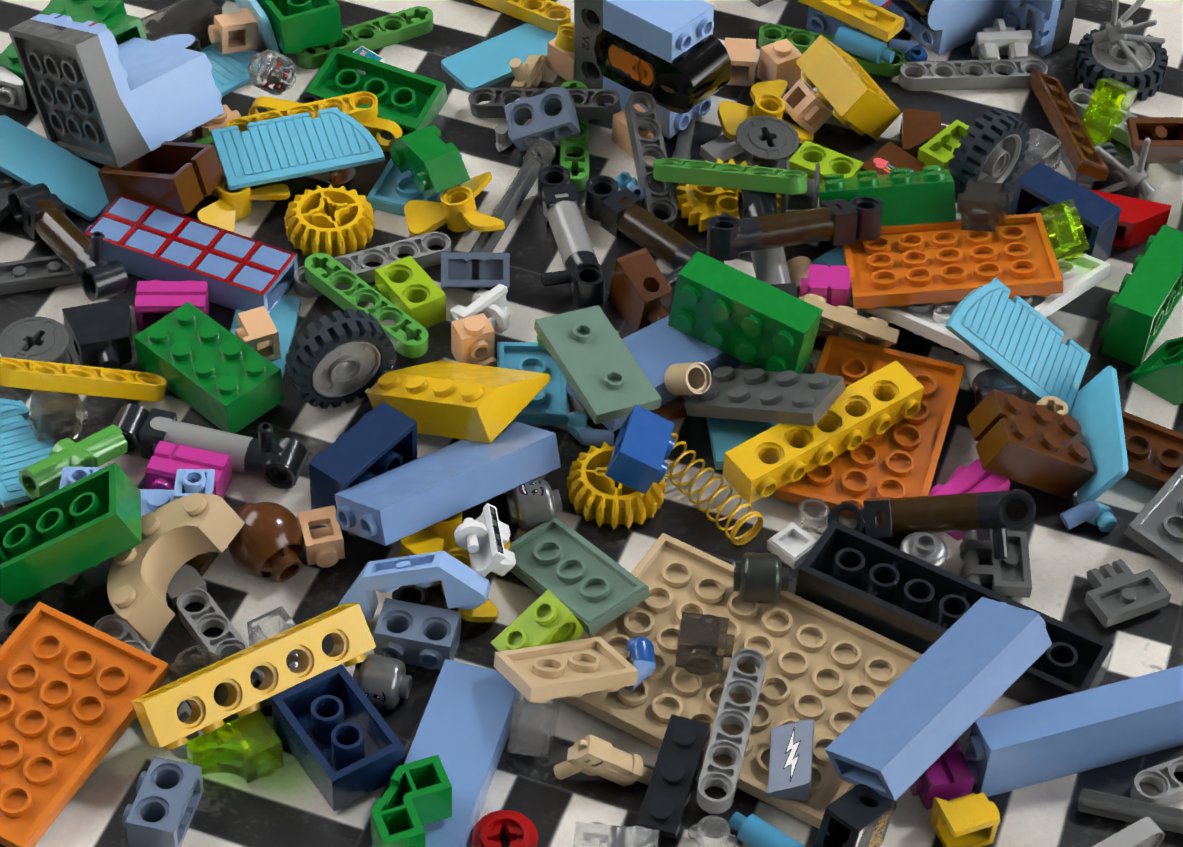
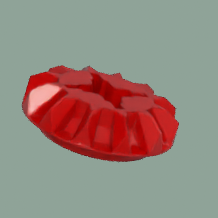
[472,810,538,847]

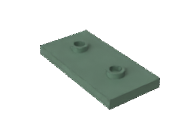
[534,305,662,424]
[509,517,650,635]

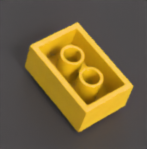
[795,35,902,140]

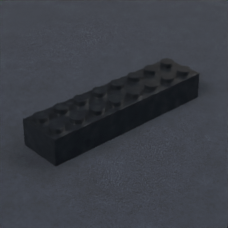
[795,520,1114,705]

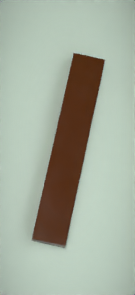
[1028,70,1109,181]

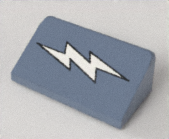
[767,719,814,801]

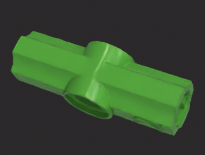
[19,424,128,500]

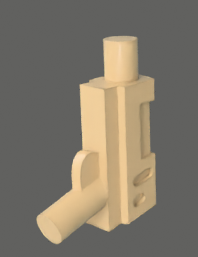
[509,54,548,88]
[554,734,653,787]

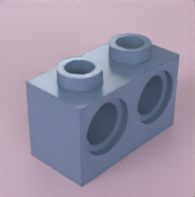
[504,87,581,151]
[441,252,510,289]
[373,598,461,670]
[122,756,204,847]

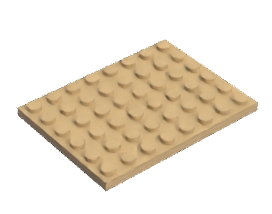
[559,533,922,829]

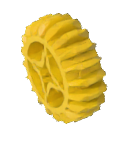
[284,184,375,257]
[567,441,666,530]

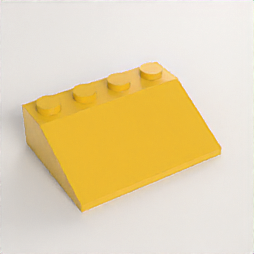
[366,360,552,444]

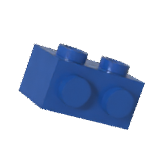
[605,404,675,494]

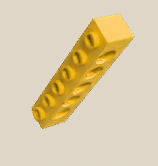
[723,360,924,504]
[131,603,376,751]

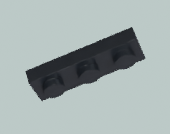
[636,714,711,840]

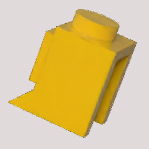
[929,792,1000,847]

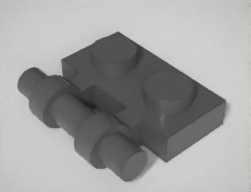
[959,529,1032,598]

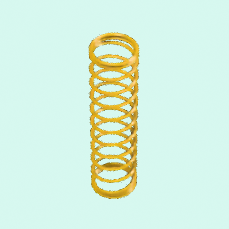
[663,433,764,546]

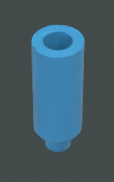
[833,26,895,64]
[728,812,806,847]

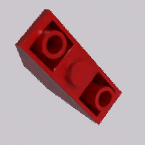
[1089,189,1171,248]

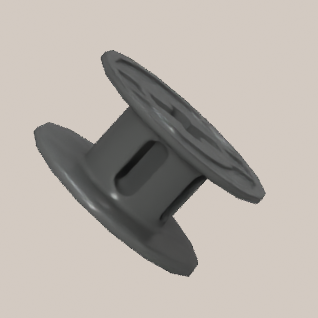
[734,116,800,169]
[781,160,820,213]
[0,316,73,391]

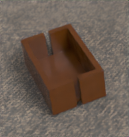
[98,141,225,215]
[967,389,1095,500]

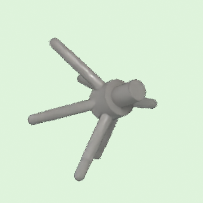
[1092,0,1165,71]
[1095,127,1156,199]

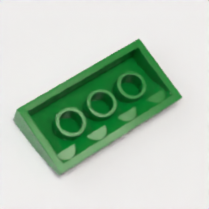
[305,47,448,132]

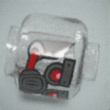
[248,49,296,96]

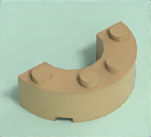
[107,493,245,645]

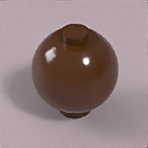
[228,502,304,582]

